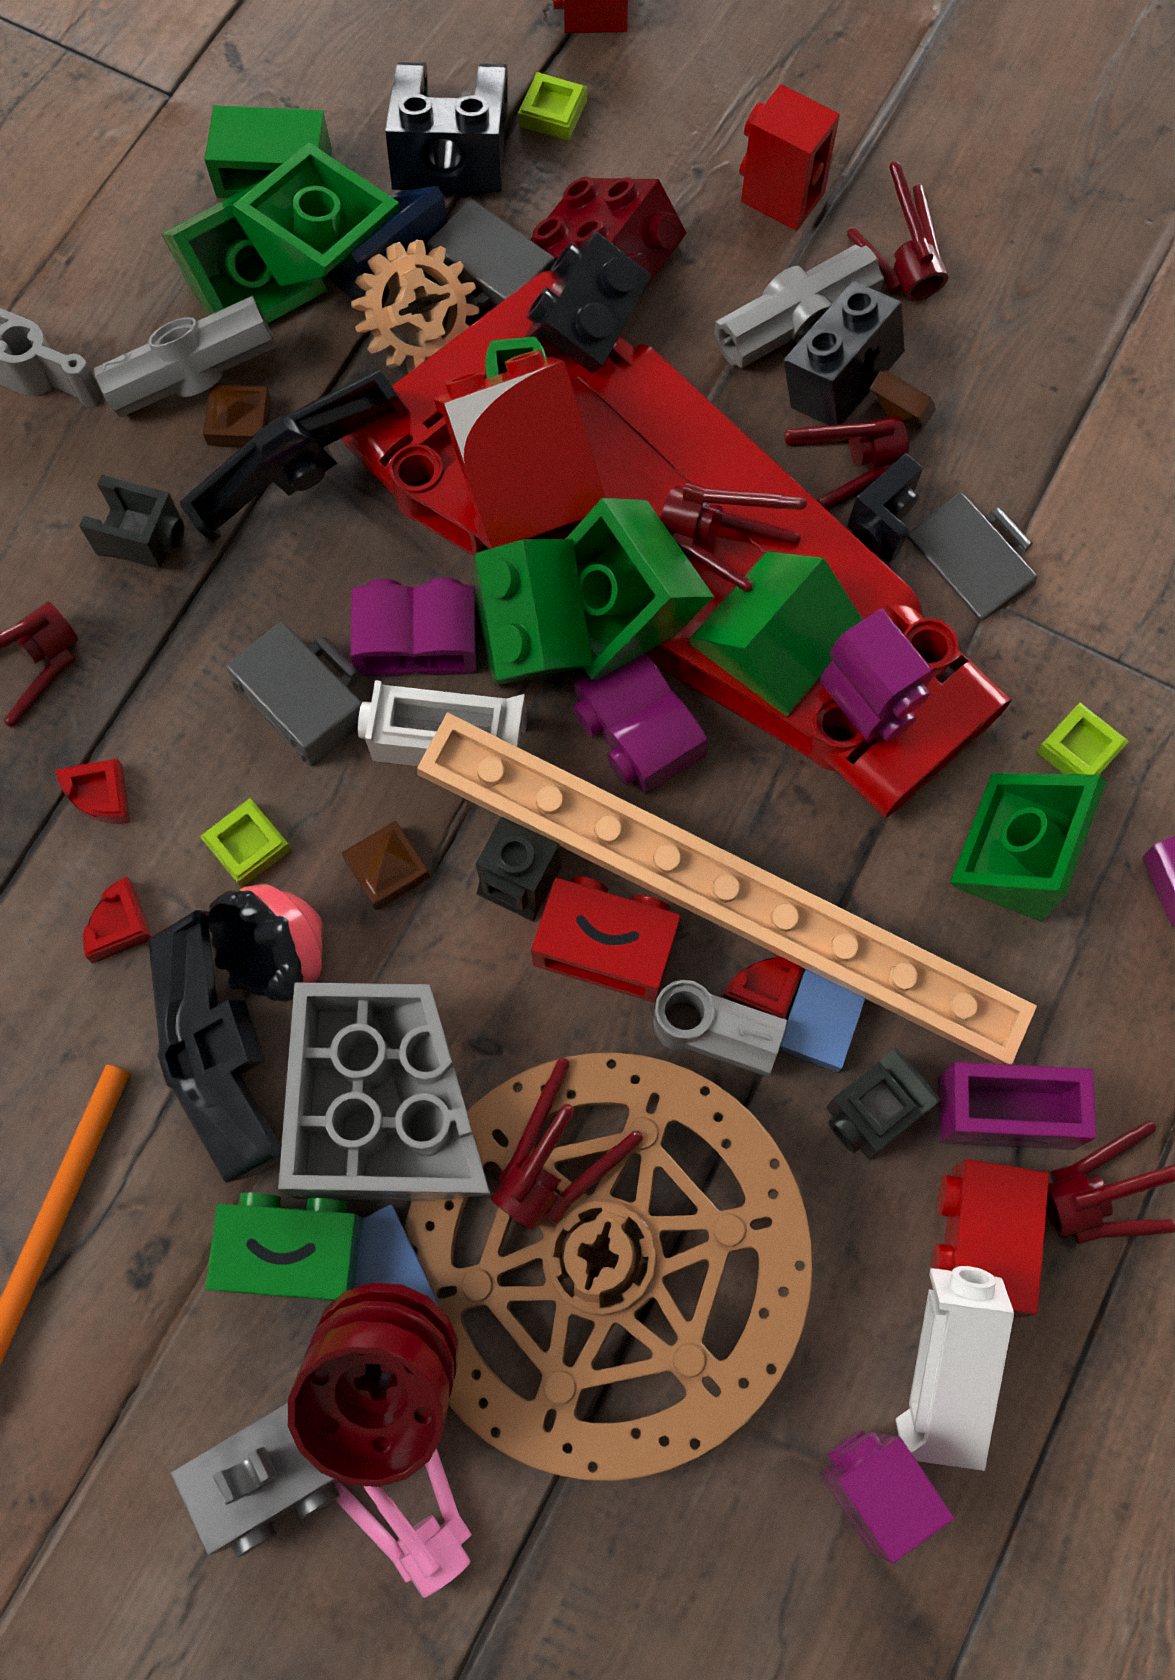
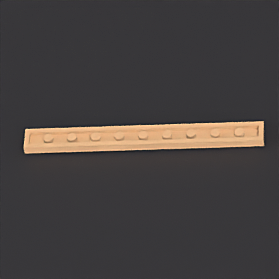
[417,712,1037,1065]

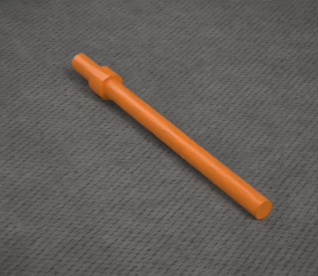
[0,1064,131,1366]

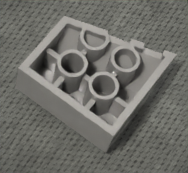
[278,983,491,1201]

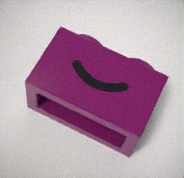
[938,1062,1096,1150]
[819,1429,955,1564]

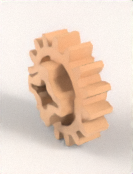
[351,240,479,372]

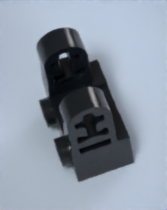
[385,61,508,192]

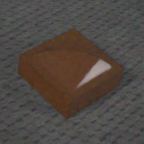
[869,370,936,426]
[203,384,271,447]
[341,821,430,910]

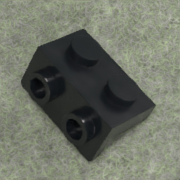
[524,231,651,374]

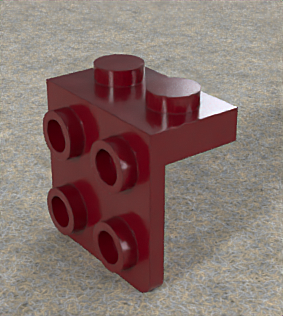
[530,177,687,293]

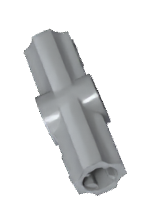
[714,244,884,368]
[94,296,277,418]

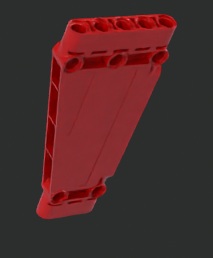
[342,271,1012,819]

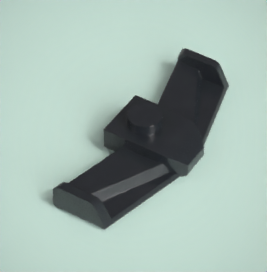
[180,369,410,542]
[148,910,282,1183]

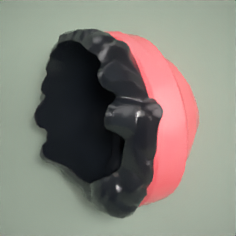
[208,884,324,1002]

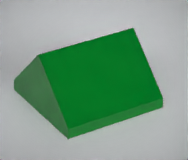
[232,142,399,286]
[689,552,863,717]
[950,773,1107,922]

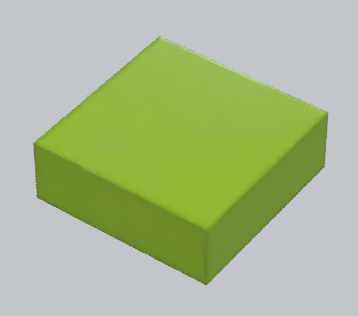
[518,72,587,141]
[1037,703,1129,775]
[200,798,292,888]

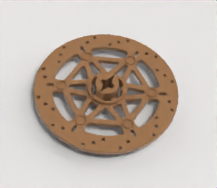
[405,1053,813,1481]

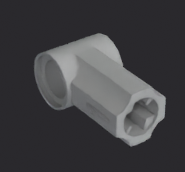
[653,980,787,1077]

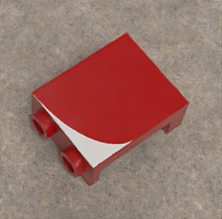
[433,350,606,549]

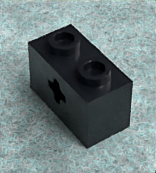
[784,281,905,425]

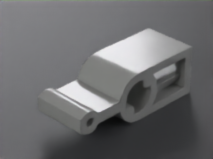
[0,308,103,407]

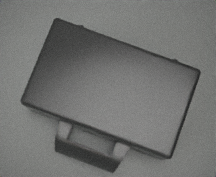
[427,199,555,316]
[907,492,1037,620]
[226,621,361,766]

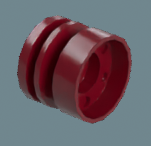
[288,1282,458,1487]

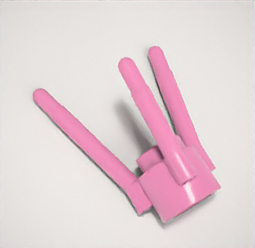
[335,1448,472,1598]

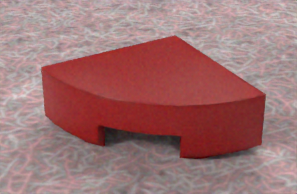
[55,758,130,824]
[83,877,152,963]
[722,956,804,1019]

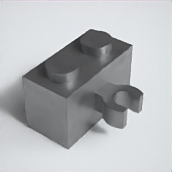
[171,1403,340,1558]

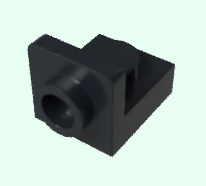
[847,453,924,562]

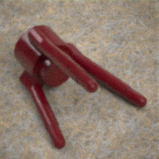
[847,161,949,301]
[784,415,909,509]
[660,482,807,592]
[0,601,79,727]
[490,1058,643,1231]
[1046,1121,1175,1244]

